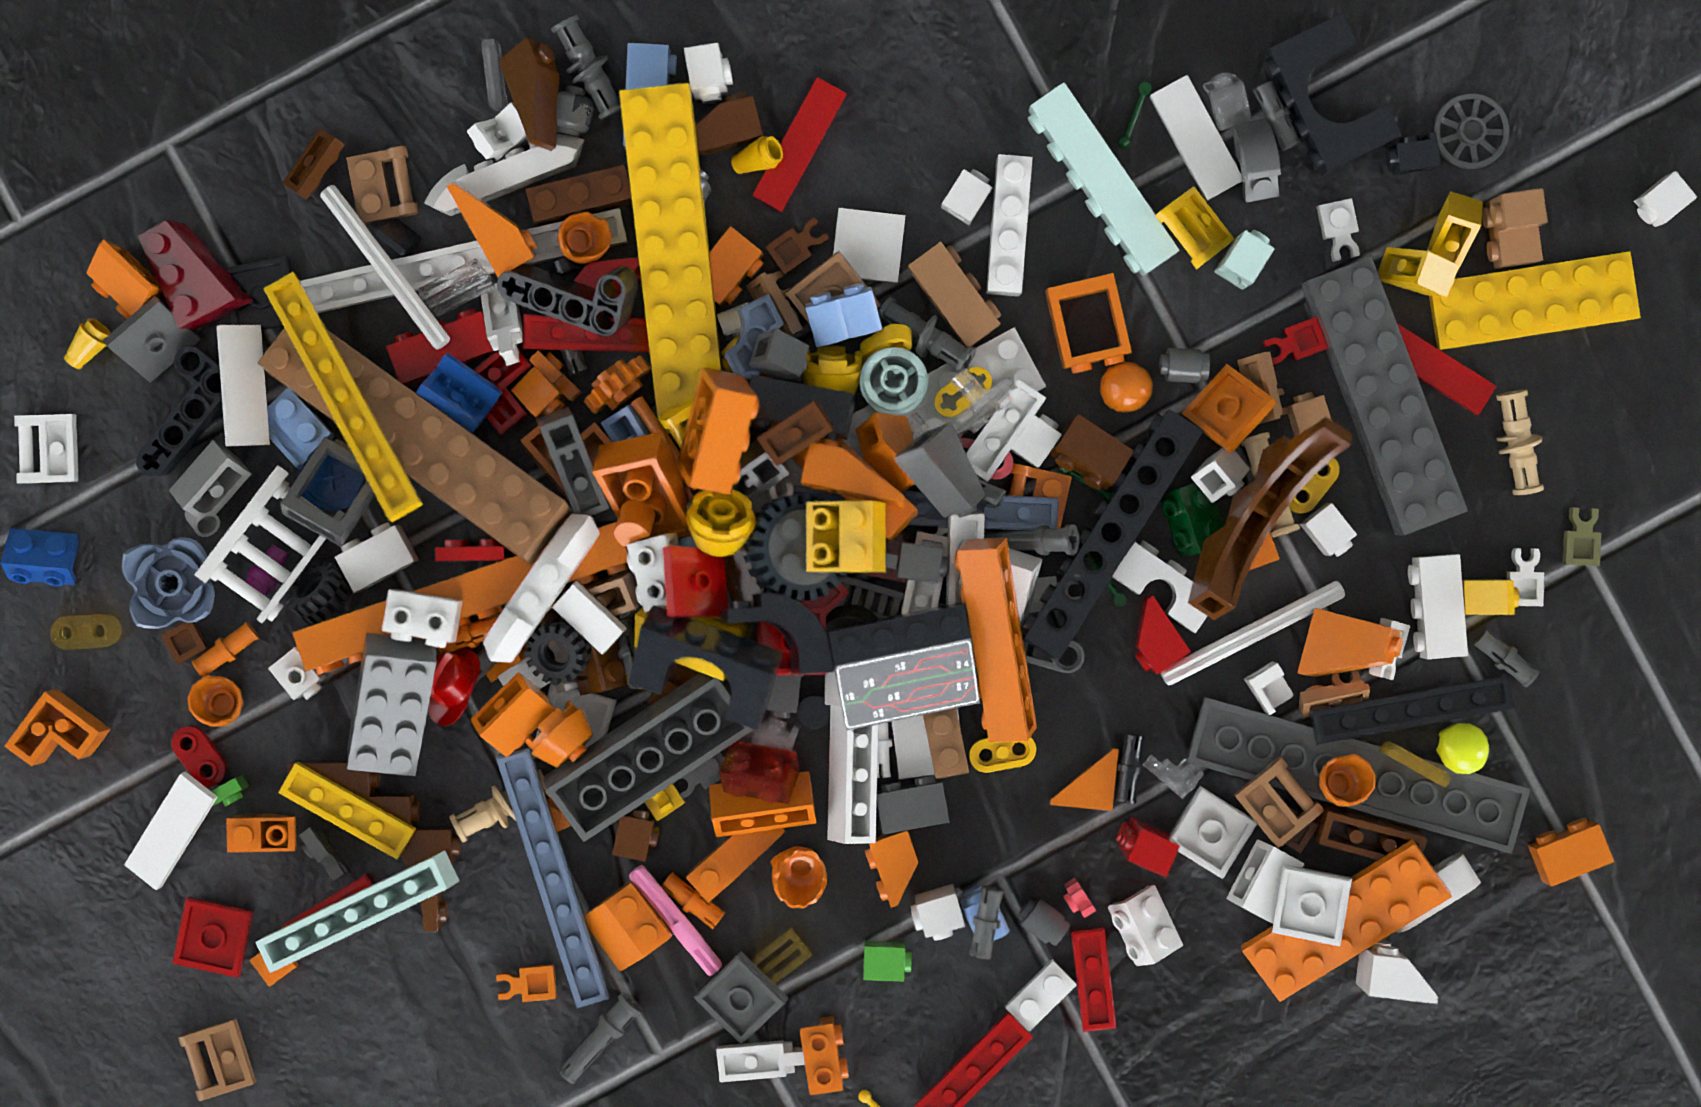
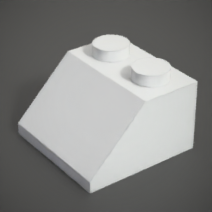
[1356,940,1438,1004]

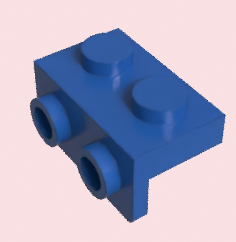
[416,353,502,433]
[0,528,80,587]

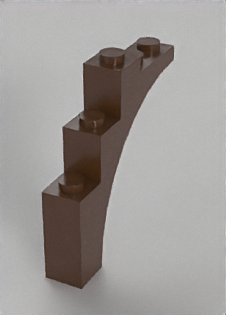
[1188,417,1353,620]
[287,760,462,932]

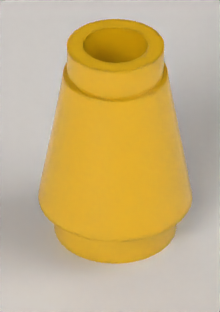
[731,136,783,174]
[64,318,111,369]

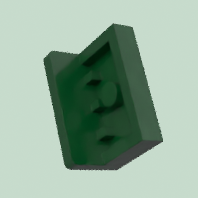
[1160,482,1225,558]

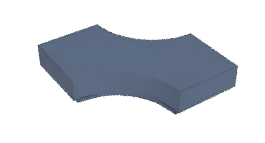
[724,294,784,381]

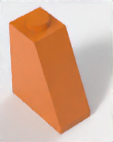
[1297,608,1403,677]

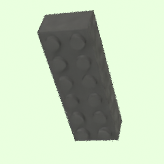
[544,672,754,842]

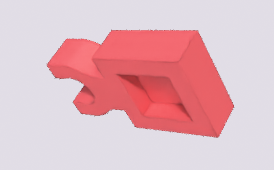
[1063,877,1096,918]

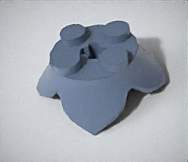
[122,537,215,629]

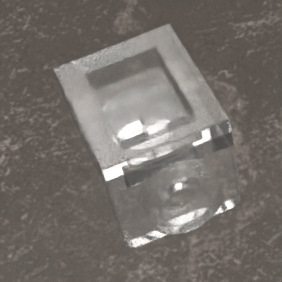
[1203,73,1252,131]
[1142,755,1204,799]

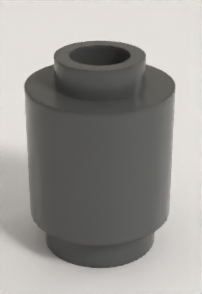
[1159,348,1210,383]
[1018,897,1070,946]

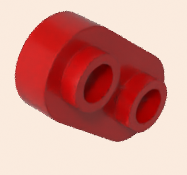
[171,725,228,787]

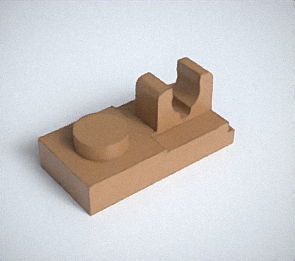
[746,271,803,337]
[1237,352,1289,424]
[1299,670,1370,719]

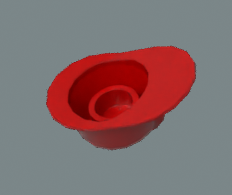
[428,648,480,726]

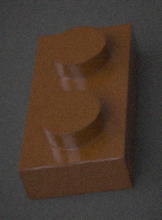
[282,128,345,200]
[757,399,835,467]

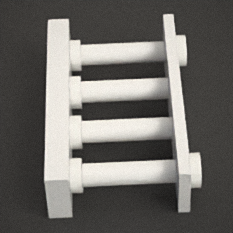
[194,465,344,623]

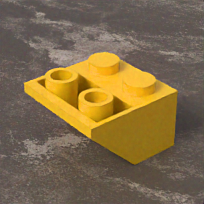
[806,501,885,573]

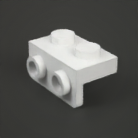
[1108,885,1184,966]

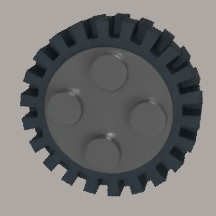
[743,494,848,601]

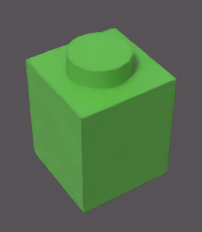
[863,941,912,982]

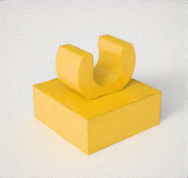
[644,783,686,821]

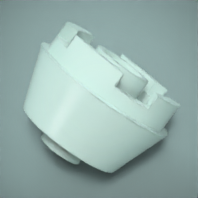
[860,347,928,415]

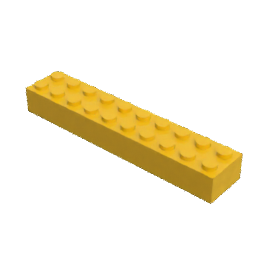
[619,83,723,434]

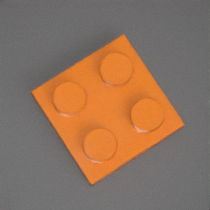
[1181,364,1277,454]

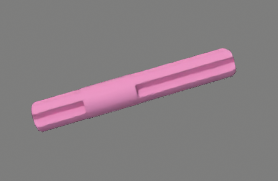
[629,865,722,976]

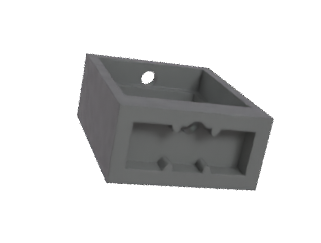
[281,437,375,547]

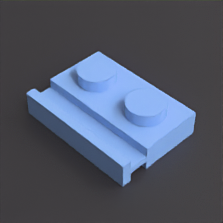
[267,388,336,470]

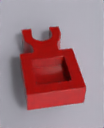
[1262,317,1328,365]

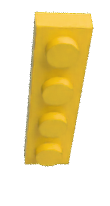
[278,762,416,860]

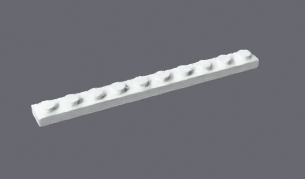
[300,208,628,313]

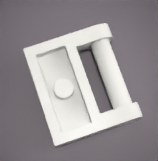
[14,414,79,484]

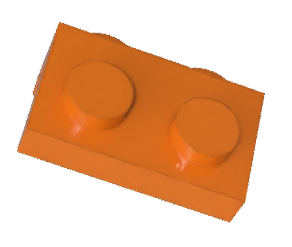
[800,1016,849,1095]

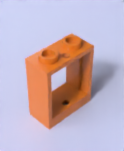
[1045,273,1132,374]

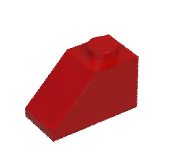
[1135,595,1191,674]

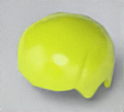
[1436,723,1489,774]

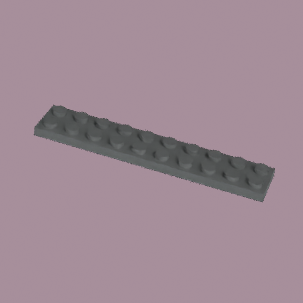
[1186,697,1531,854]

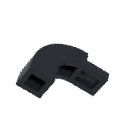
[720,593,833,675]

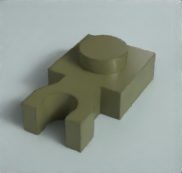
[1562,507,1601,566]

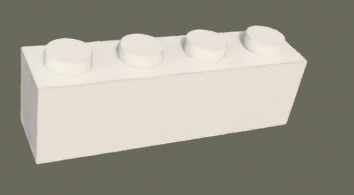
[986,154,1032,297]
[827,705,878,844]

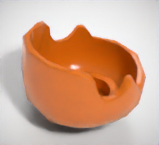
[557,212,612,264]
[1100,362,1153,413]
[187,675,244,727]
[1319,754,1376,807]

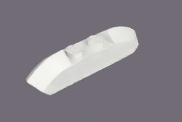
[424,134,584,216]
[483,514,600,662]

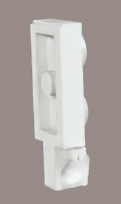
[480,283,523,366]
[716,1040,805,1082]

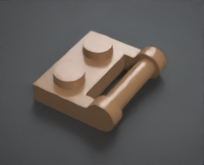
[346,146,419,225]
[1233,757,1324,849]
[178,1018,257,1101]

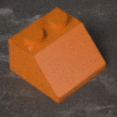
[86,240,166,319]
[584,880,673,971]

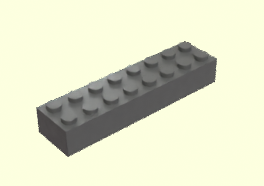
[1301,256,1468,535]

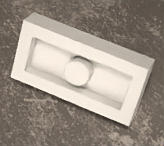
[1005,959,1077,1032]

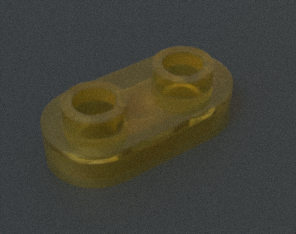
[50,614,121,650]

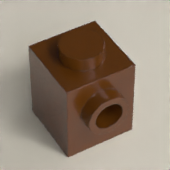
[612,808,660,862]

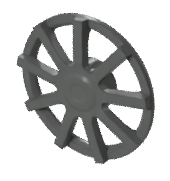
[1433,93,1509,170]

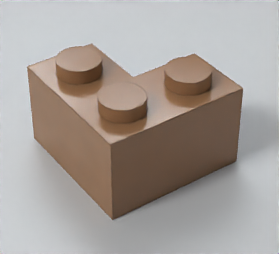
[1482,188,1548,269]

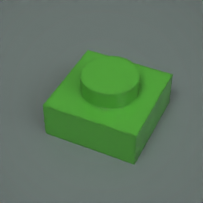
[211,775,249,807]

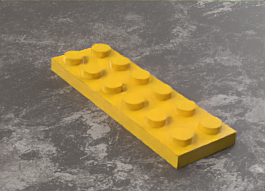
[1429,251,1641,350]

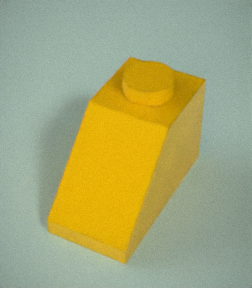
[1427,191,1483,276]
[1378,247,1459,298]

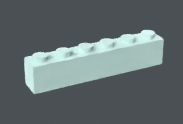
[1028,82,1180,277]
[255,850,459,973]

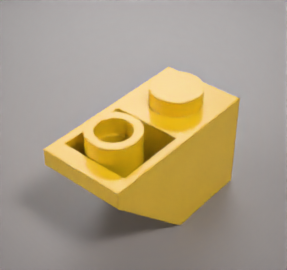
[1462,579,1519,615]

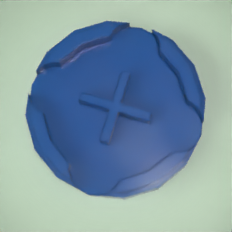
[297,455,366,511]

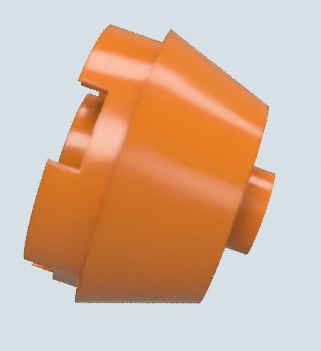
[525,700,594,768]

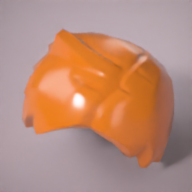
[770,846,827,908]

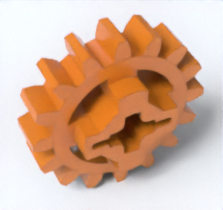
[584,355,651,414]

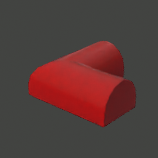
[474,346,533,435]

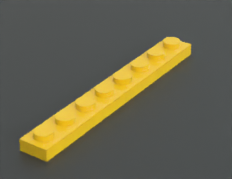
[264,272,423,522]

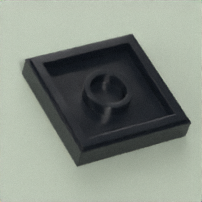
[222,255,292,331]

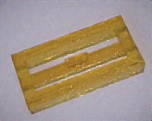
[1379,741,1451,788]
[750,927,813,984]

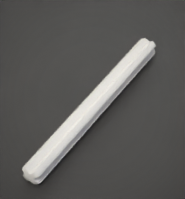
[320,185,450,350]
[1161,581,1345,685]

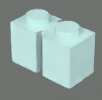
[1214,230,1275,290]

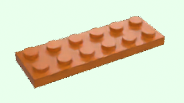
[1241,839,1452,1002]

